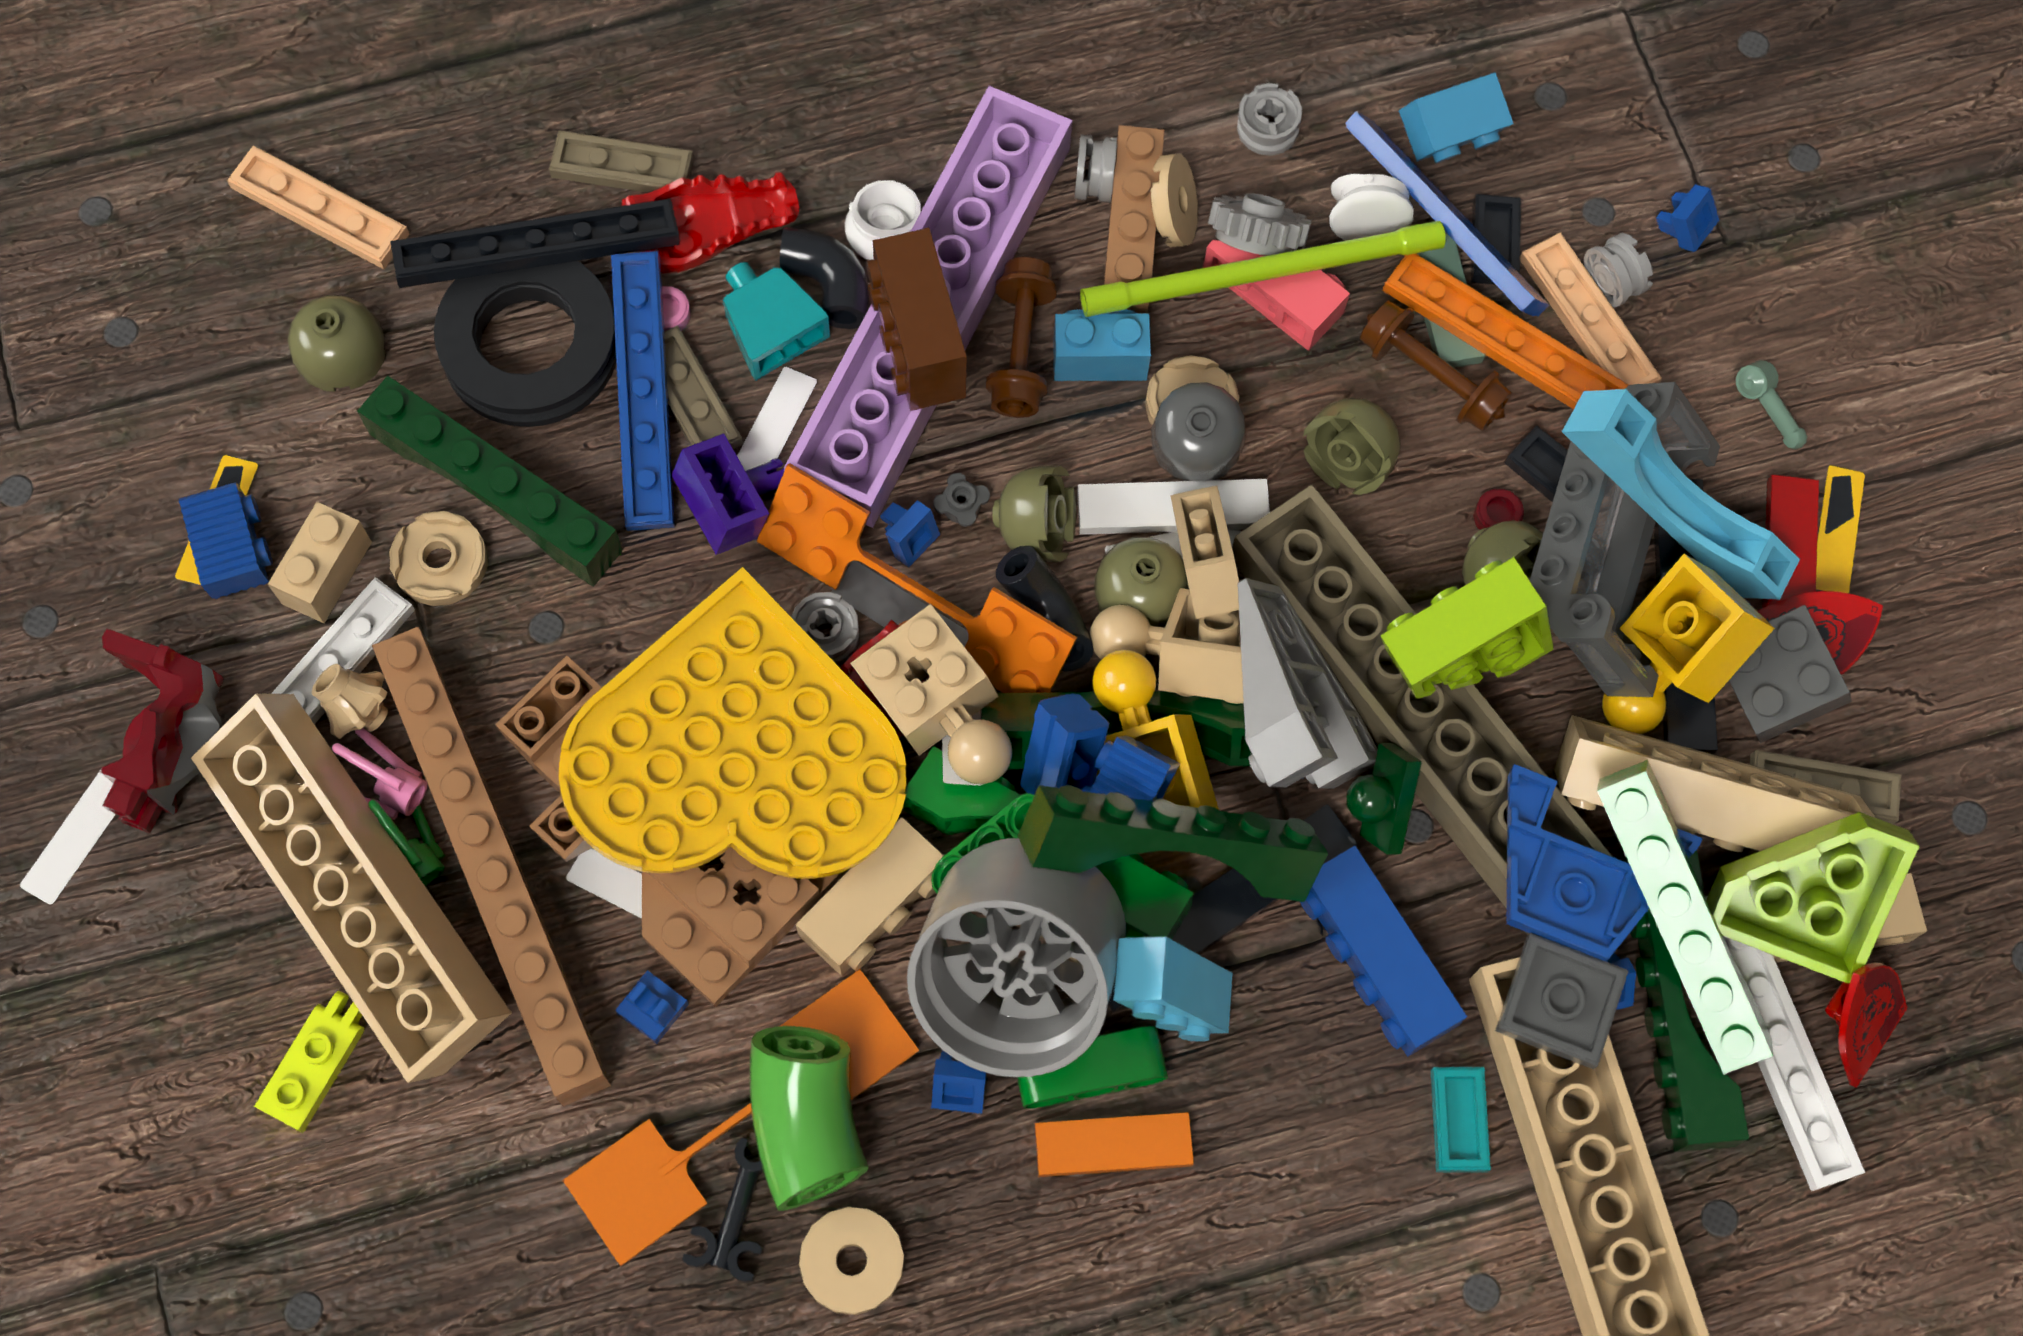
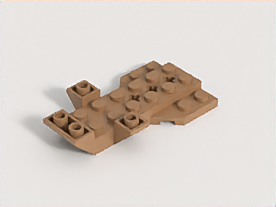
[495,656,849,1007]

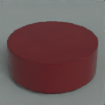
[1473,489,1524,530]

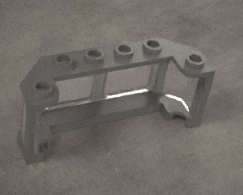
[1530,382,1720,697]

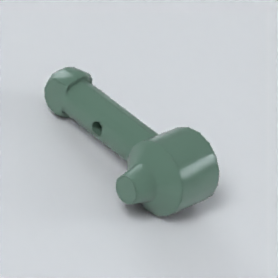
[1736,360,1807,450]

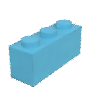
[1114,937,1233,1041]

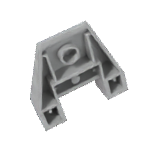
[1238,578,1378,789]

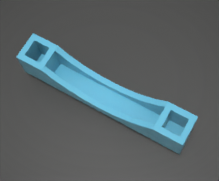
[1562,389,1800,600]

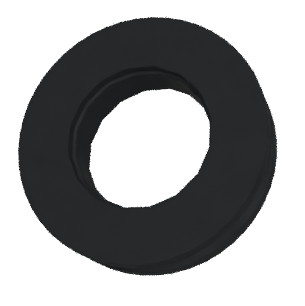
[434,261,617,427]

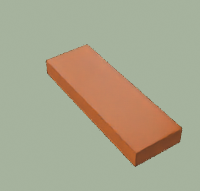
[1035,1112,1194,1177]

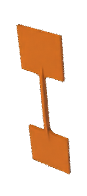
[756,463,1077,693]
[562,969,919,1266]

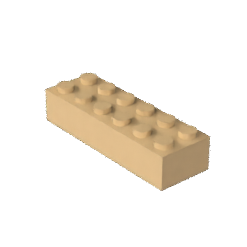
[1554,715,1876,852]

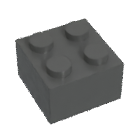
[1729,605,1852,743]

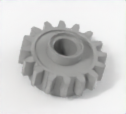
[1208,193,1311,256]

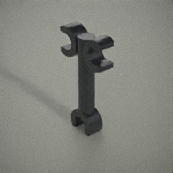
[682,1138,764,1283]

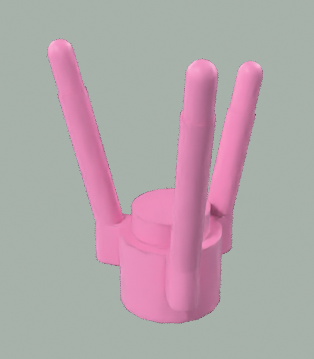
[332,728,428,820]

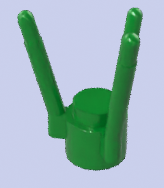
[368,799,446,886]

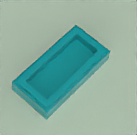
[1430,1067,1491,1173]

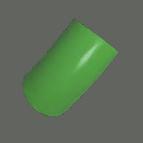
[749,1026,869,1211]

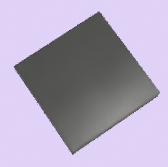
[1495,933,1629,1069]

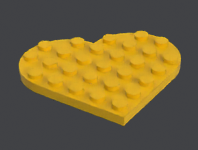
[559,567,906,879]

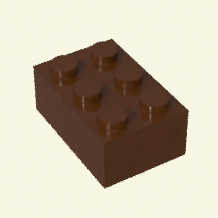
[866,228,967,411]

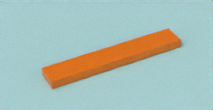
[1382,254,1629,409]

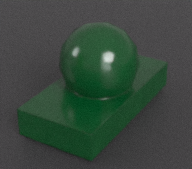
[1346,743,1422,855]

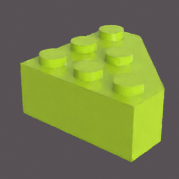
[1380,557,1554,699]
[1706,812,1919,984]

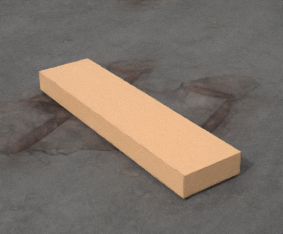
[227,145,410,270]
[1520,232,1662,385]

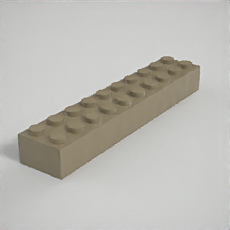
[1232,485,1612,935]

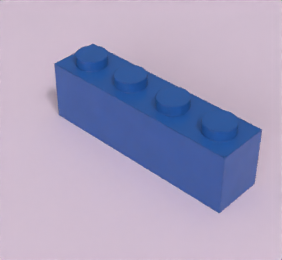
[1300,846,1467,1057]

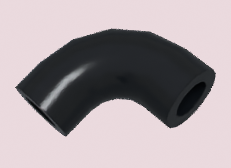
[779,227,869,329]
[996,545,1094,672]

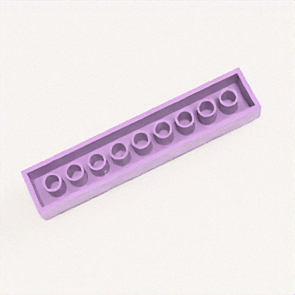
[784,86,1072,528]

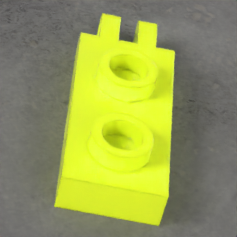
[254,991,364,1133]

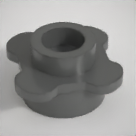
[934,473,990,527]

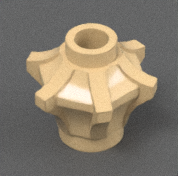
[312,664,388,739]

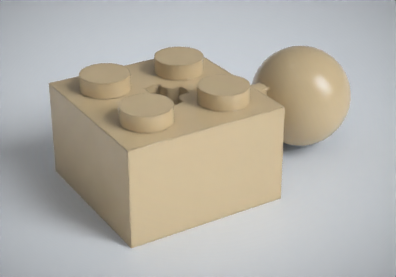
[1090,588,1244,704]
[851,604,1012,784]

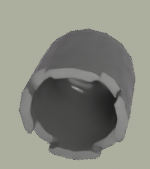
[1151,382,1245,481]

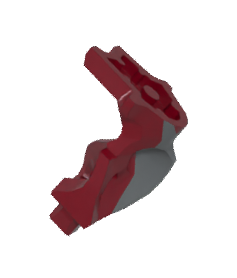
[101,628,224,833]

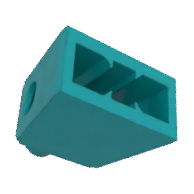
[723,262,830,381]

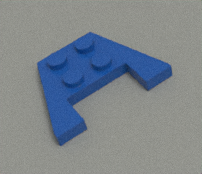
[1506,764,1702,962]

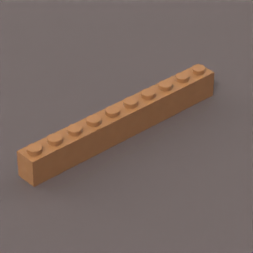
[372,626,611,1107]

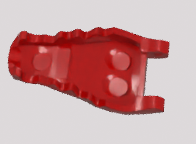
[621,172,800,274]

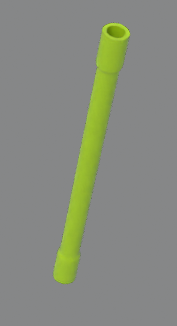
[1080,221,1446,317]

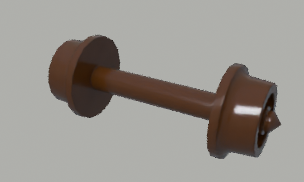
[986,257,1057,418]
[1360,301,1512,432]

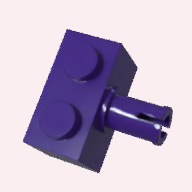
[671,433,784,555]

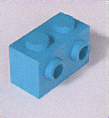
[1399,72,1514,163]
[1053,309,1151,381]

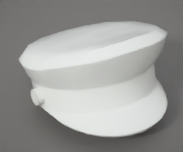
[1329,174,1414,241]
[845,180,921,260]

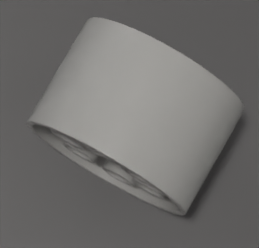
[907,838,1126,1077]

